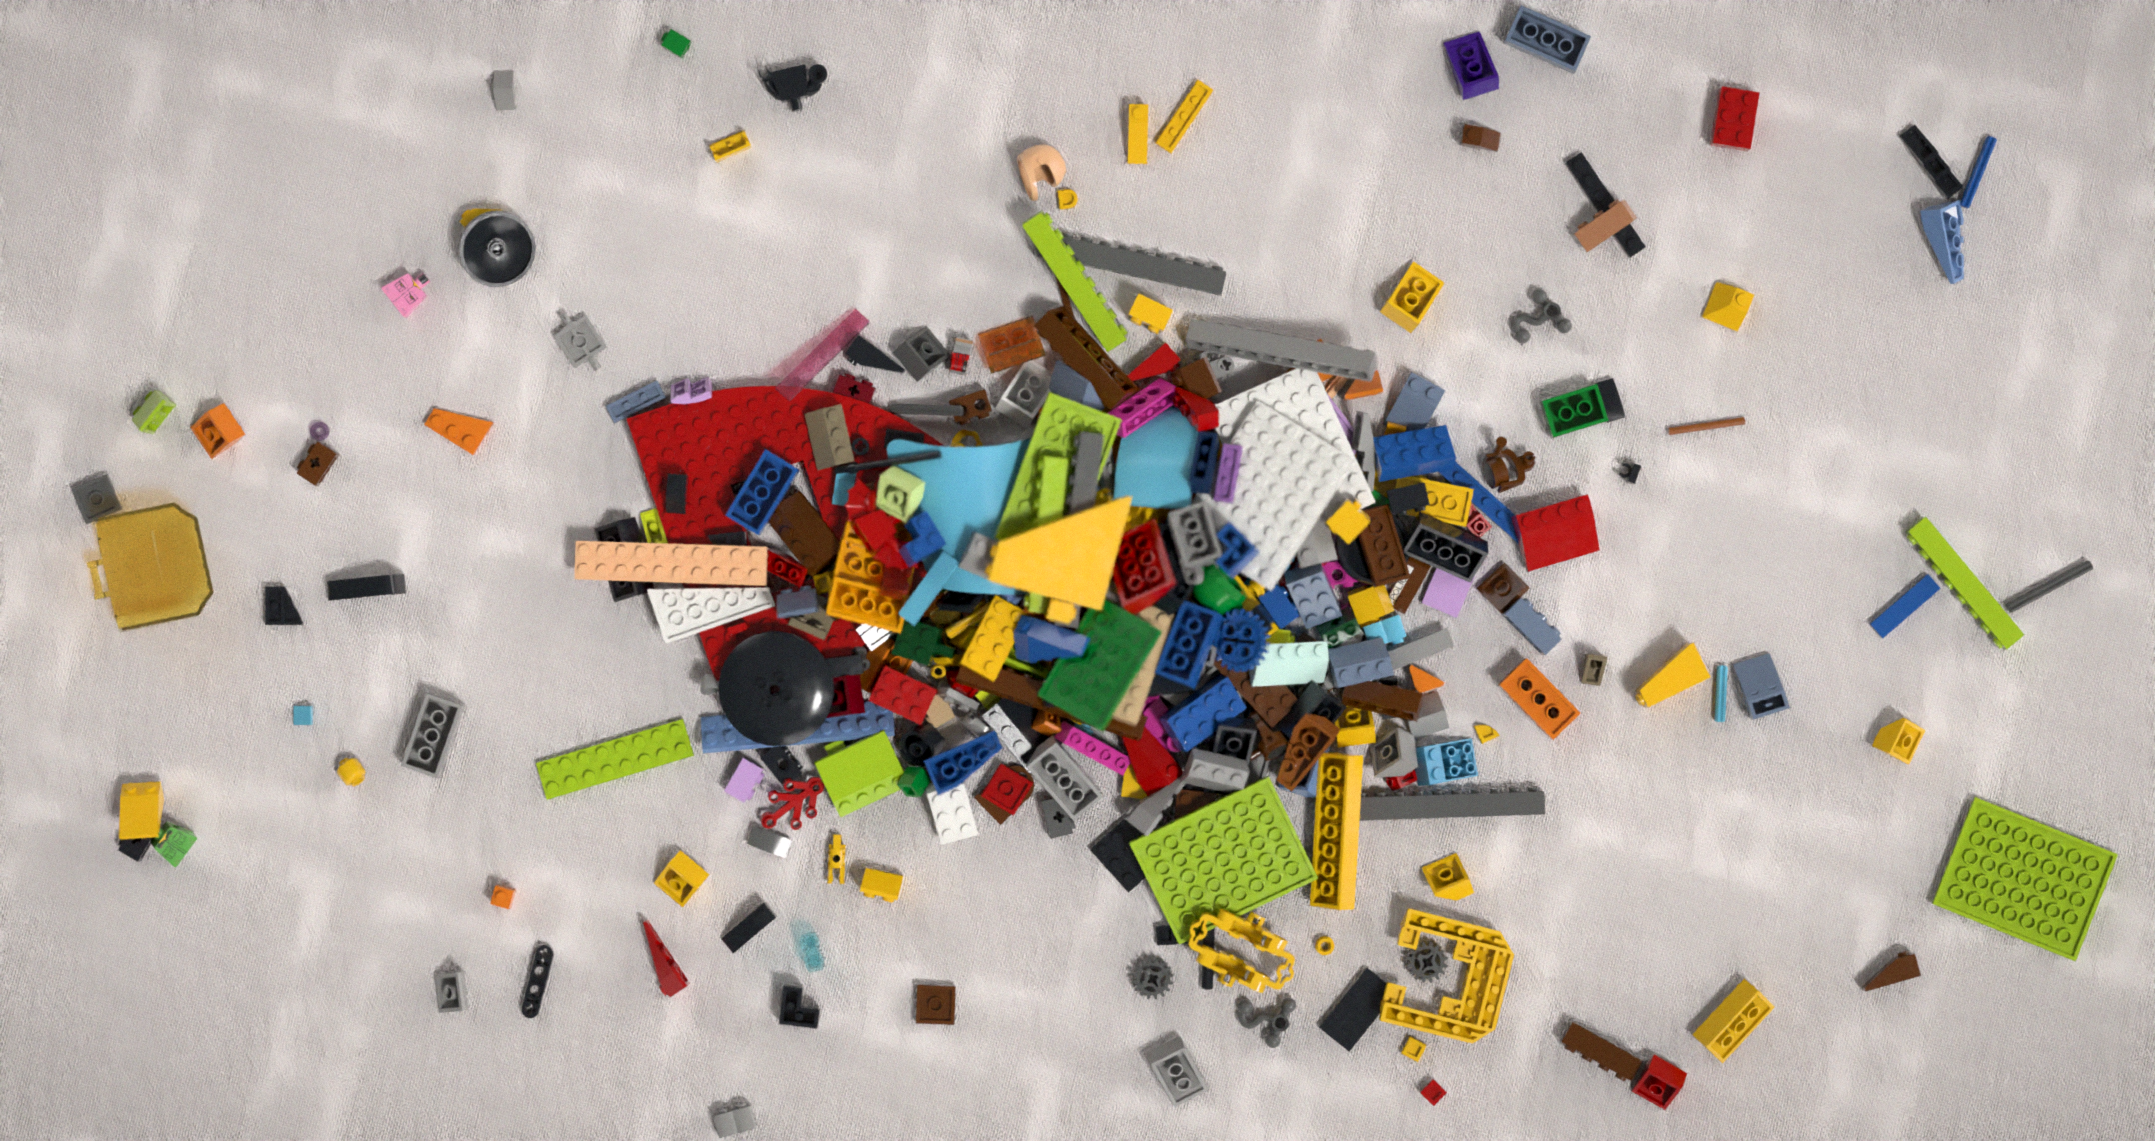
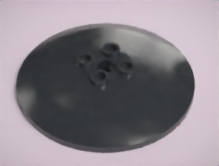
[719,631,834,746]

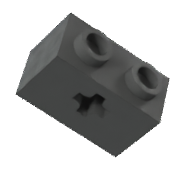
[1041,798,1076,839]

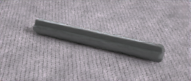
[2006,560,2093,613]

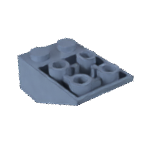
[1733,653,1790,720]

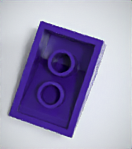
[1443,31,1499,100]

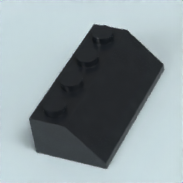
[1402,512,1488,582]
[594,517,655,602]
[1203,717,1257,795]

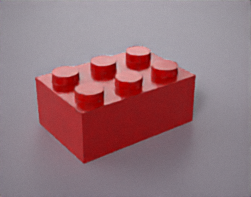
[1710,86,1760,152]
[868,664,937,725]

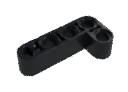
[327,574,406,601]

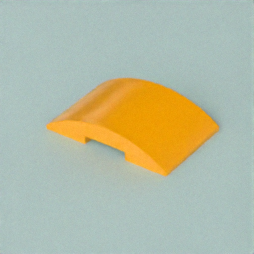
[825,509,915,633]

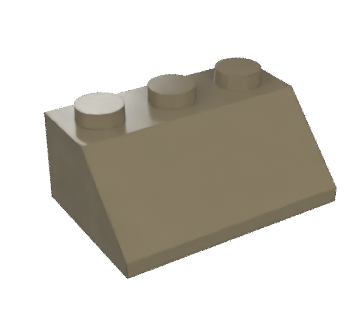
[805,405,855,470]

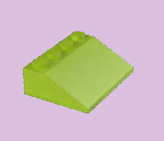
[814,729,905,818]

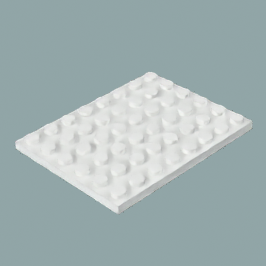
[1215,368,1375,519]
[1190,400,1355,591]

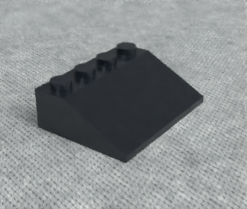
[979,696,1063,774]

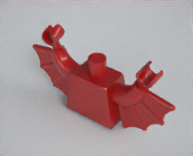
[844,478,918,571]

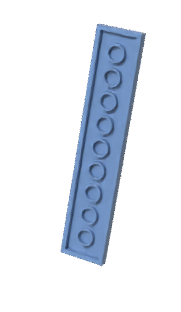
[701,701,895,753]

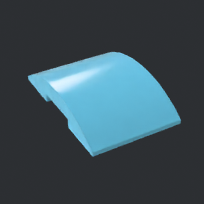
[1114,406,1205,509]

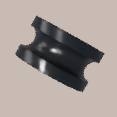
[852,438,869,455]

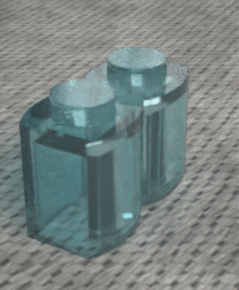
[800,931,825,973]

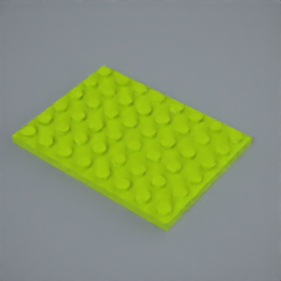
[1129,775,1318,945]
[1931,797,2118,962]

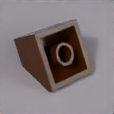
[1170,356,1222,399]

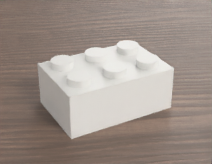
[926,782,979,845]

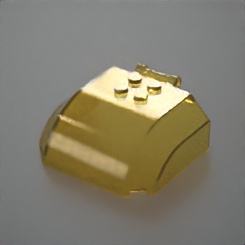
[86,503,214,633]

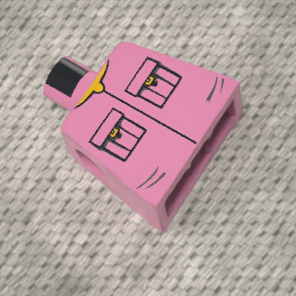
[381,273,430,318]

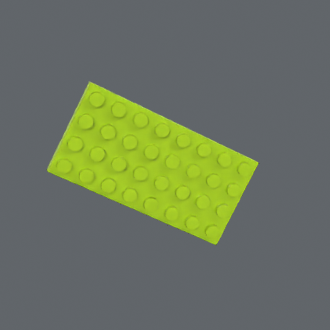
[994,392,1122,540]

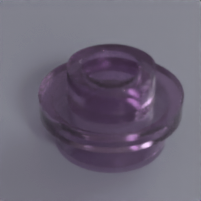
[310,422,330,441]

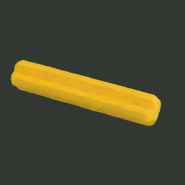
[945,601,991,639]

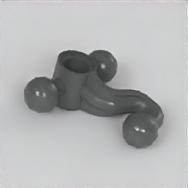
[1512,289,1572,344]
[1238,998,1296,1048]

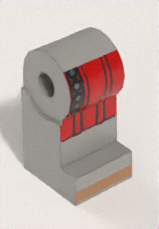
[949,337,973,375]

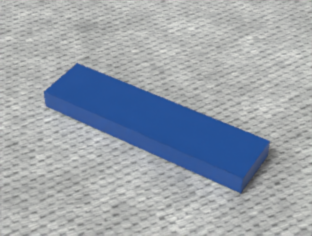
[1870,574,1941,639]

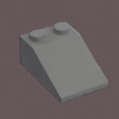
[1147,1036,1209,1107]

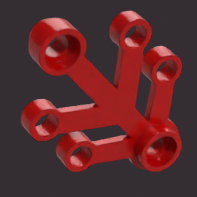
[760,777,825,830]

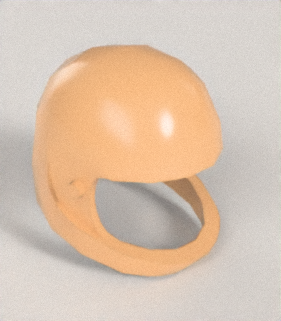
[1017,144,1066,201]

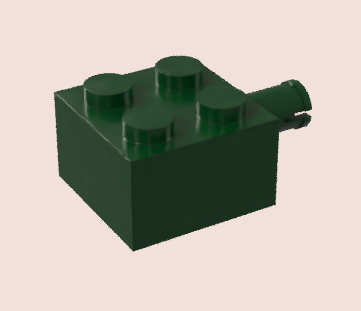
[892,619,956,666]

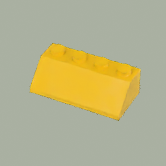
[1692,978,1774,1063]

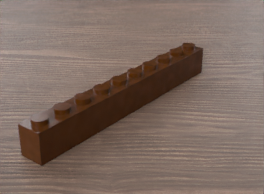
[955,665,1147,741]

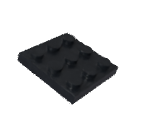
[1090,819,1146,893]

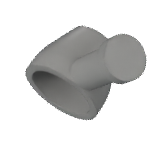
[700,674,719,695]

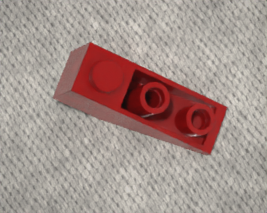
[1172,387,1219,432]
[767,548,808,587]

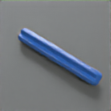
[1960,136,1997,208]

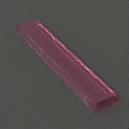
[775,309,870,402]

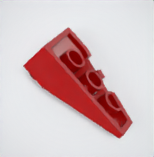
[643,920,690,997]

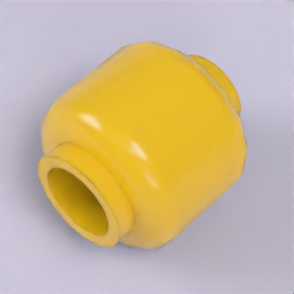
[337,758,366,787]

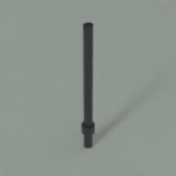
[834,451,942,474]

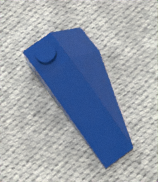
[924,731,1002,796]

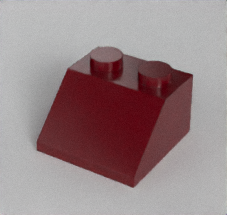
[827,675,865,718]

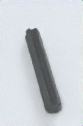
[890,403,963,416]

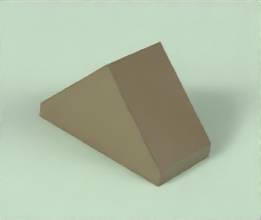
[1581,654,1607,686]

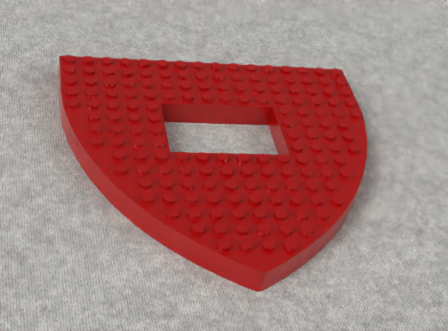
[627,386,946,694]

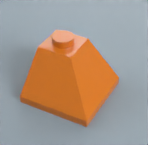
[1343,370,1383,401]

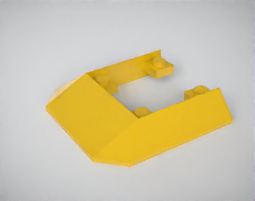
[1380,908,1514,1044]

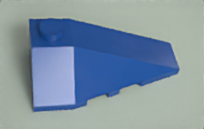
[1014,615,1090,663]

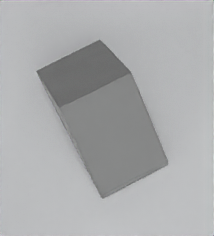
[493,71,516,111]

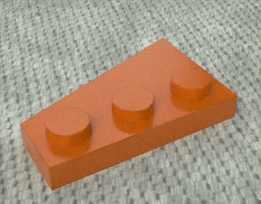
[424,408,494,455]

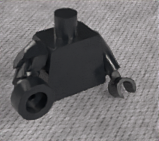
[757,64,828,112]

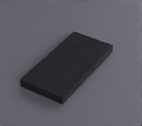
[1319,968,1386,1052]

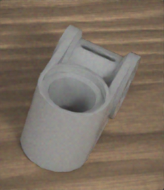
[1209,357,1234,379]

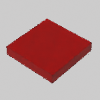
[981,763,1033,816]

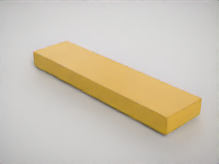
[1155,80,1214,154]

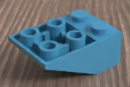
[1415,738,1478,786]

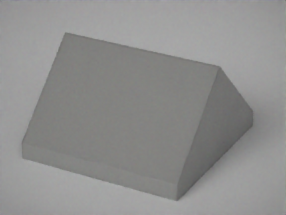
[1406,692,1449,739]
[434,970,469,1013]

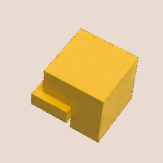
[1326,498,1370,544]
[1347,585,1395,628]

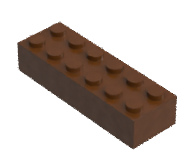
[1034,306,1140,410]

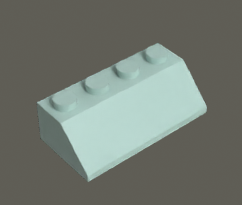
[1247,641,1329,687]

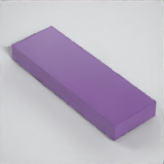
[1213,443,1243,504]

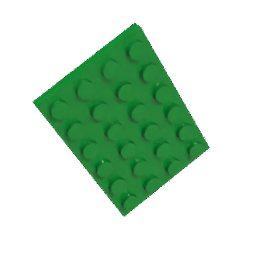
[1037,599,1162,732]

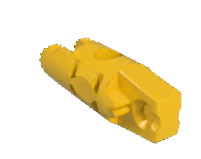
[827,834,846,884]

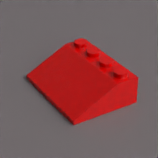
[1511,494,1600,572]
[1112,518,1176,615]

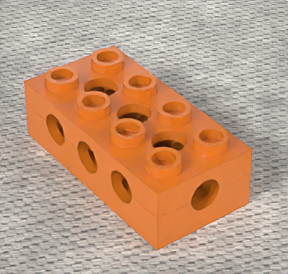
[1498,658,1581,740]

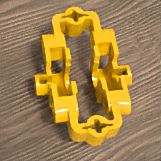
[1188,909,1295,993]

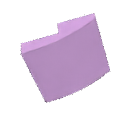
[670,376,712,404]

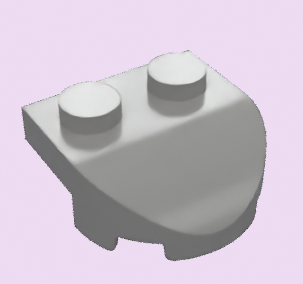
[935,681,979,712]
[960,711,998,738]

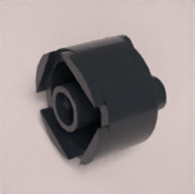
[899,721,945,767]

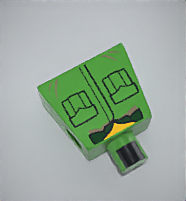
[151,821,198,868]

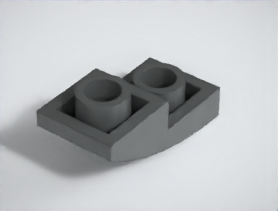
[747,826,792,858]

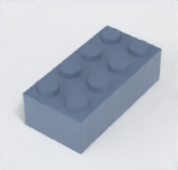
[1504,5,1591,74]

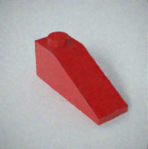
[1127,343,1181,382]

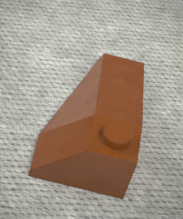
[1276,713,1340,792]

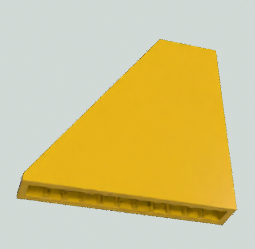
[985,495,1132,610]

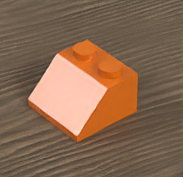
[190,403,245,459]

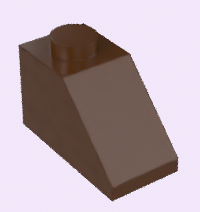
[1460,124,1501,152]

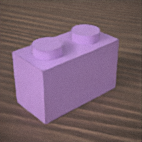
[724,758,765,802]

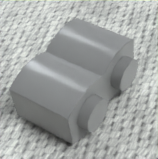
[713,1103,757,1138]

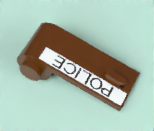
[1389,556,1431,614]

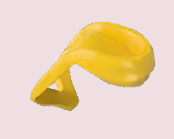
[950,429,983,447]

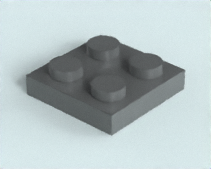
[71,474,123,524]

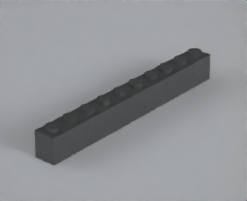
[1034,233,1226,296]
[1050,431,1104,628]
[1359,787,1545,821]

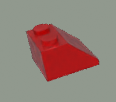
[1632,1055,1688,1110]

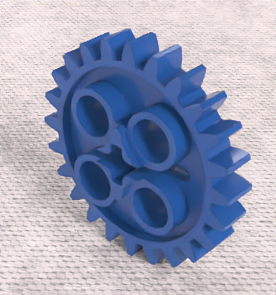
[1212,609,1271,672]

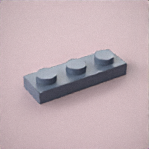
[606,380,666,423]

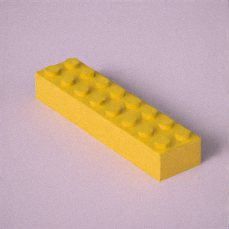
[1310,752,1363,910]

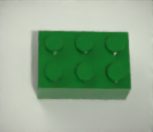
[1540,384,1609,439]

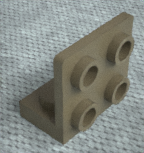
[788,595,834,640]

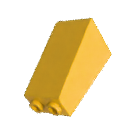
[1634,643,1710,708]

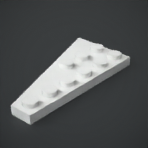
[647,588,775,644]

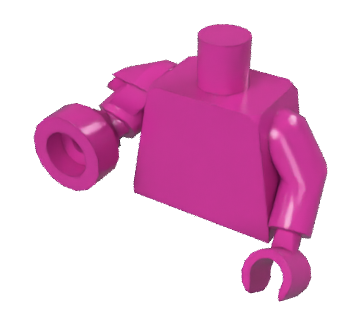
[1141,696,1181,752]

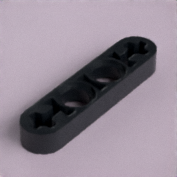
[522,945,554,1018]

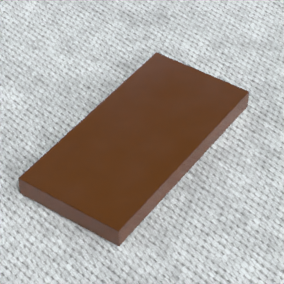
[1358,504,1411,588]

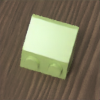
[876,466,925,523]

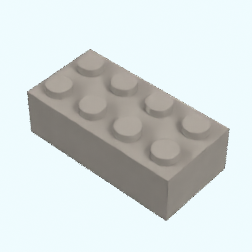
[401,693,465,779]

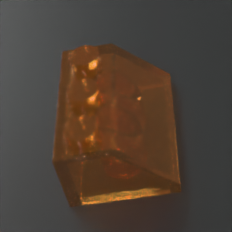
[978,316,1046,374]

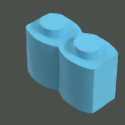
[1363,615,1407,645]

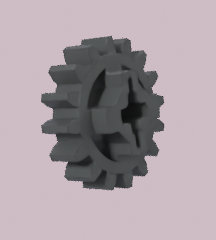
[1406,941,1448,983]
[1132,958,1173,999]

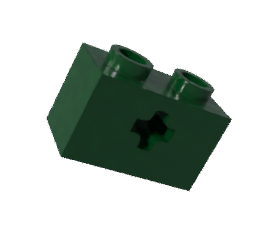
[1316,607,1362,649]

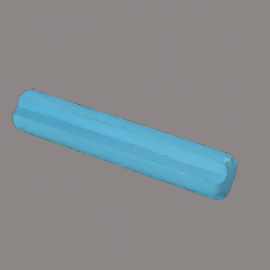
[1714,665,1728,722]

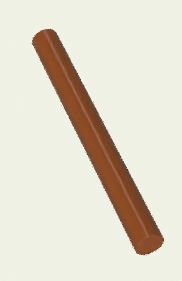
[1668,417,1745,435]

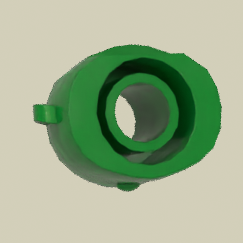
[1192,563,1247,615]

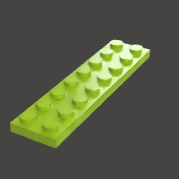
[536,719,695,800]

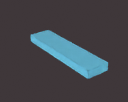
[898,551,959,626]

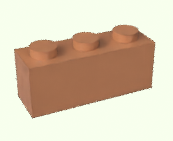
[1574,199,1637,252]

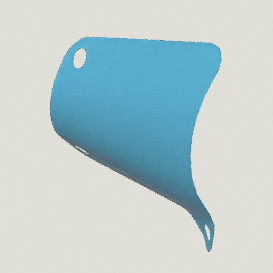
[887,437,1032,594]

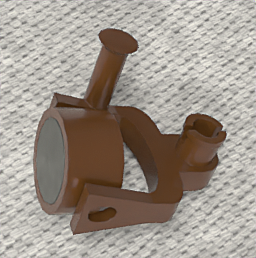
[1482,436,1535,493]
[1246,710,1289,763]

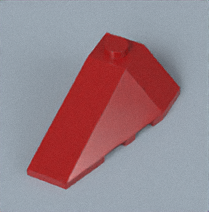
[1121,727,1183,796]

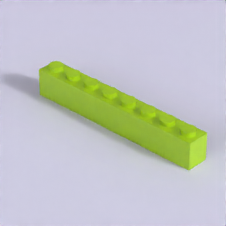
[1022,210,1128,352]
[1024,455,1068,613]
[1905,517,2024,650]

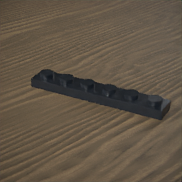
[1565,152,1646,258]

